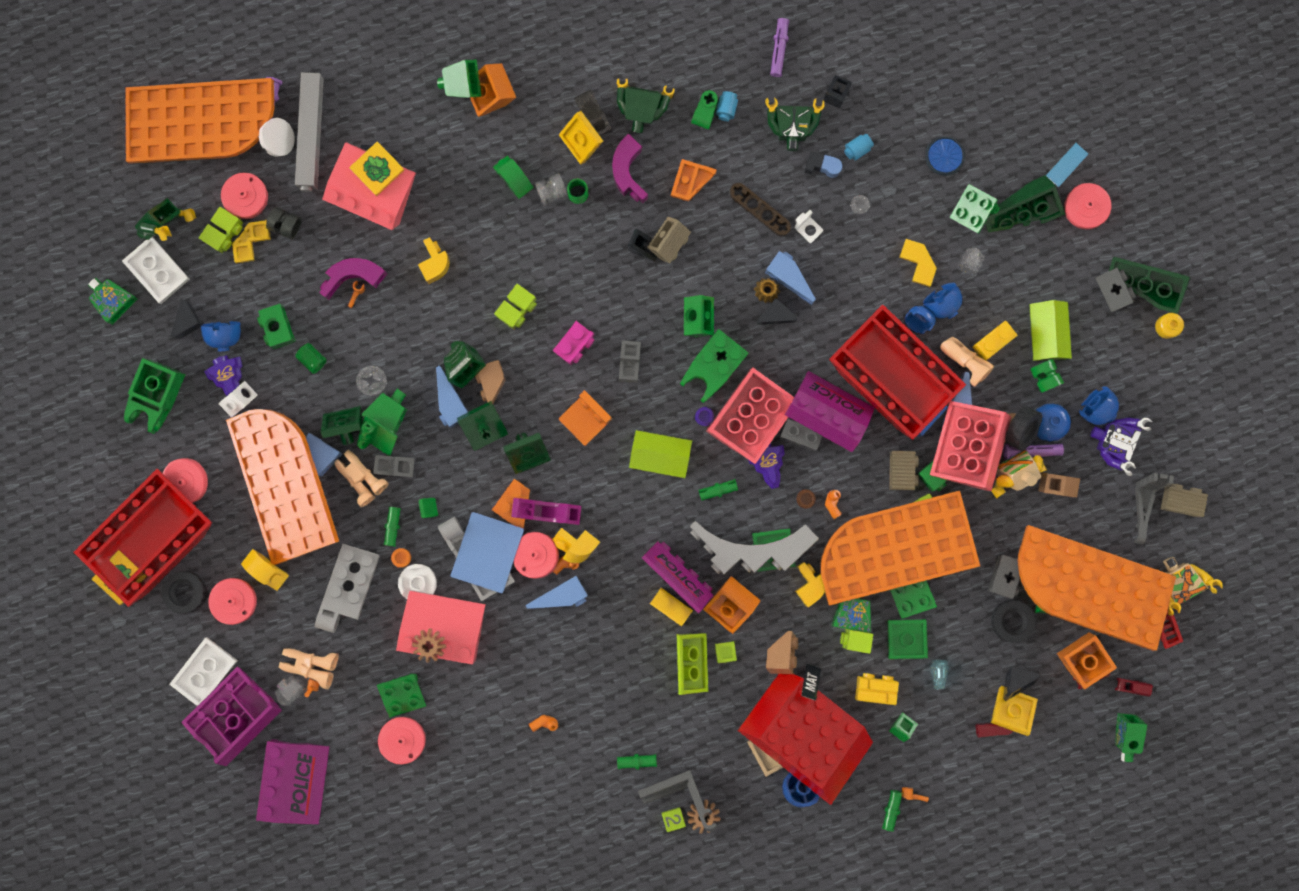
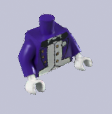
[1090,418,1152,476]

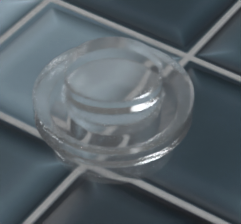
[850,195,870,214]

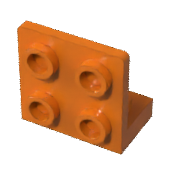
[559,390,612,446]

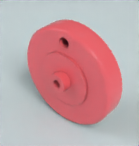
[221,173,268,219]
[1064,183,1112,230]
[163,458,208,503]
[513,532,559,579]
[208,578,257,625]
[378,717,426,765]

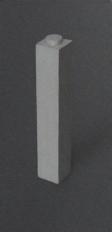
[295,73,324,192]

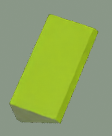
[1029,300,1072,361]
[629,430,692,478]
[676,633,708,695]

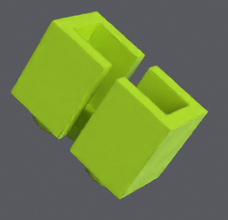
[199,207,243,254]
[494,284,537,330]
[840,629,873,654]

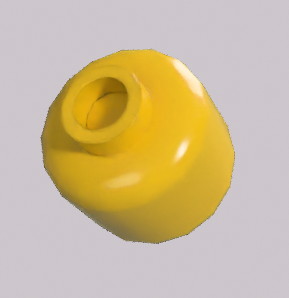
[1155,313,1184,339]

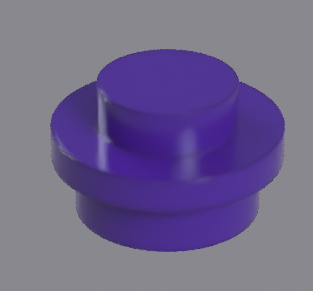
[695,407,714,426]

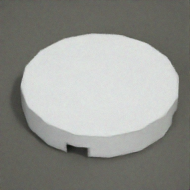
[259,118,295,157]
[398,564,437,599]

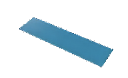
[1046,143,1088,187]

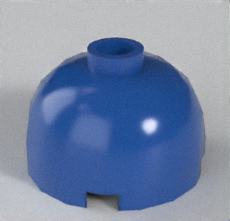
[923,283,963,319]
[201,321,241,351]
[1079,386,1119,425]
[1036,403,1071,442]
[782,772,820,808]

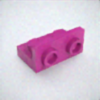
[553,321,595,365]

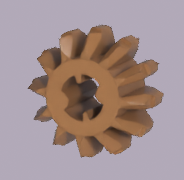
[412,628,446,663]
[687,799,720,834]

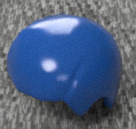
[904,306,936,334]

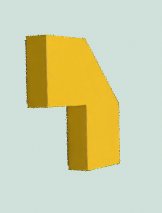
[232,220,271,264]
[899,239,937,287]

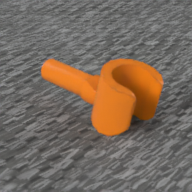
[348,281,365,308]
[304,678,319,697]
[902,787,929,802]

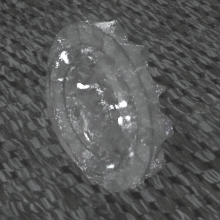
[356,365,387,396]

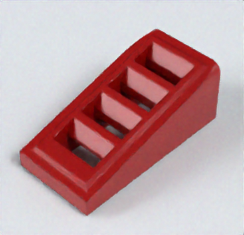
[1160,607,1184,649]

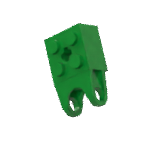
[680,329,748,403]
[124,358,186,434]

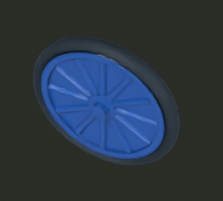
[925,136,965,176]

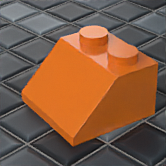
[470,63,516,117]
[703,576,761,634]
[1057,632,1117,689]

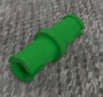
[698,479,739,501]
[383,507,401,547]
[617,754,657,770]
[882,790,903,832]

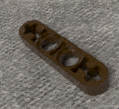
[729,183,791,237]

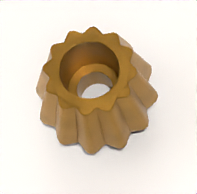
[754,277,780,303]

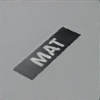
[801,664,821,701]

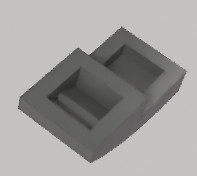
[619,341,641,383]
[373,455,415,478]

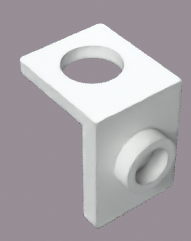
[795,210,823,243]
[219,381,257,417]

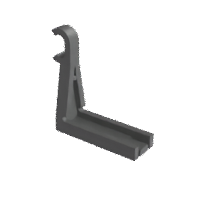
[1134,473,1174,545]
[638,770,718,832]

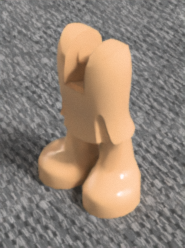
[940,337,994,387]
[334,450,389,507]
[279,648,339,690]

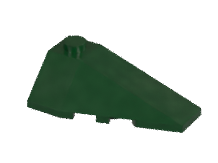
[985,175,1065,232]
[1109,256,1191,314]

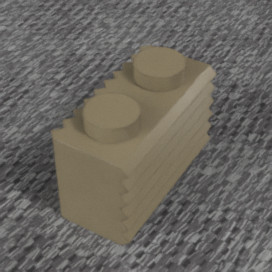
[647,217,691,264]
[889,451,919,491]
[1160,484,1208,517]

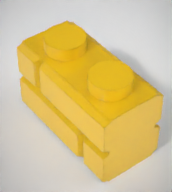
[972,321,1018,360]
[650,588,693,626]
[855,673,899,705]

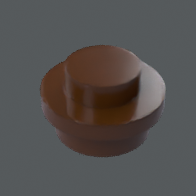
[796,489,816,509]

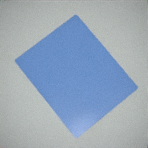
[451,512,524,593]

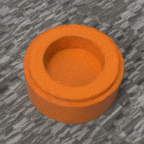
[391,548,411,568]

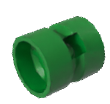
[1030,359,1064,393]

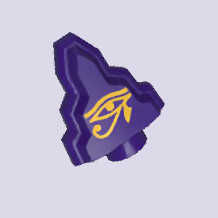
[204,355,243,396]
[748,443,785,489]

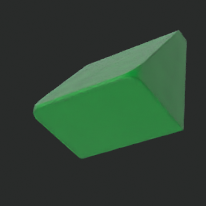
[418,498,438,519]
[889,712,918,742]

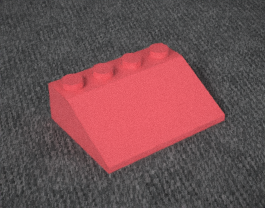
[322,142,416,230]
[706,368,794,464]
[930,401,1011,491]
[396,591,486,664]

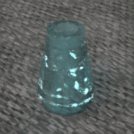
[930,660,950,689]

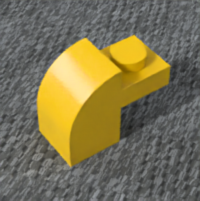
[418,237,449,284]
[553,528,600,563]
[241,549,289,591]
[795,562,825,607]

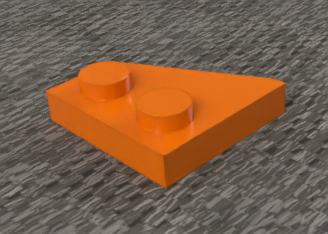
[671,159,717,202]
[492,479,530,529]

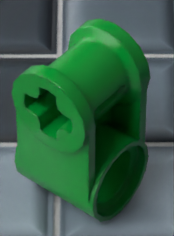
[691,90,718,130]

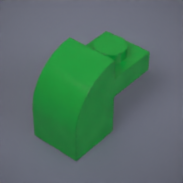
[493,155,534,199]

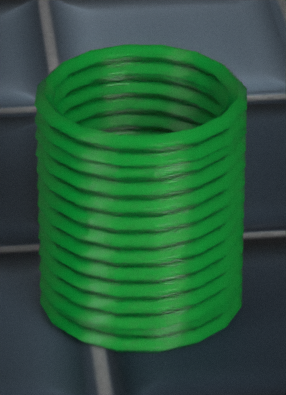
[567,178,589,204]
[295,343,327,374]

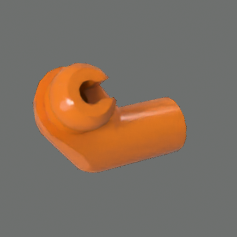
[825,490,842,519]
[553,556,579,575]
[529,715,558,732]

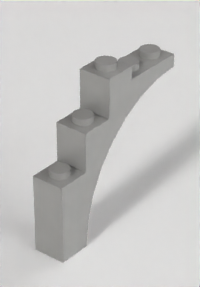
[690,521,819,575]

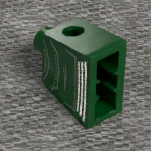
[444,341,486,389]

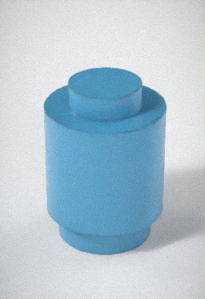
[716,91,738,121]
[844,134,874,161]

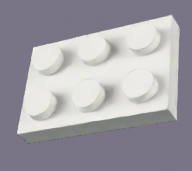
[122,238,190,304]
[169,637,238,706]

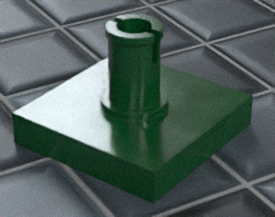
[457,401,508,451]
[321,406,362,445]
[503,433,551,475]

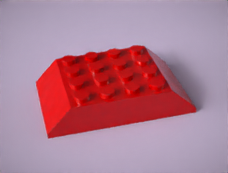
[829,304,966,440]
[74,469,212,607]
[737,674,873,805]

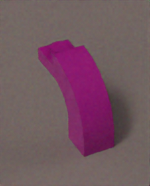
[612,134,648,203]
[319,258,387,300]
[511,498,581,525]

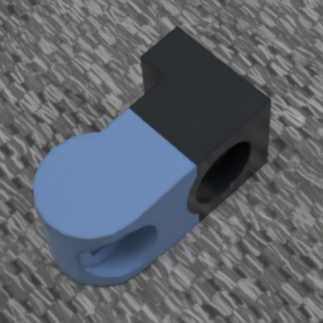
[804,151,842,178]

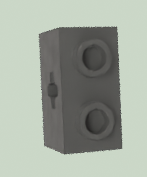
[1096,268,1136,312]
[779,419,822,452]
[987,555,1020,599]

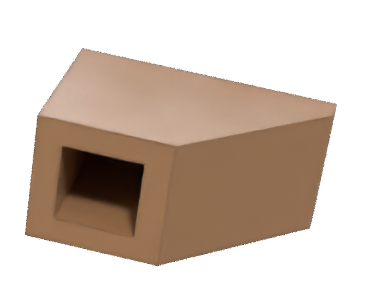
[475,360,505,404]
[1038,472,1080,497]
[766,631,798,674]

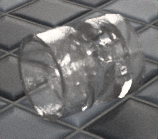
[535,173,568,206]

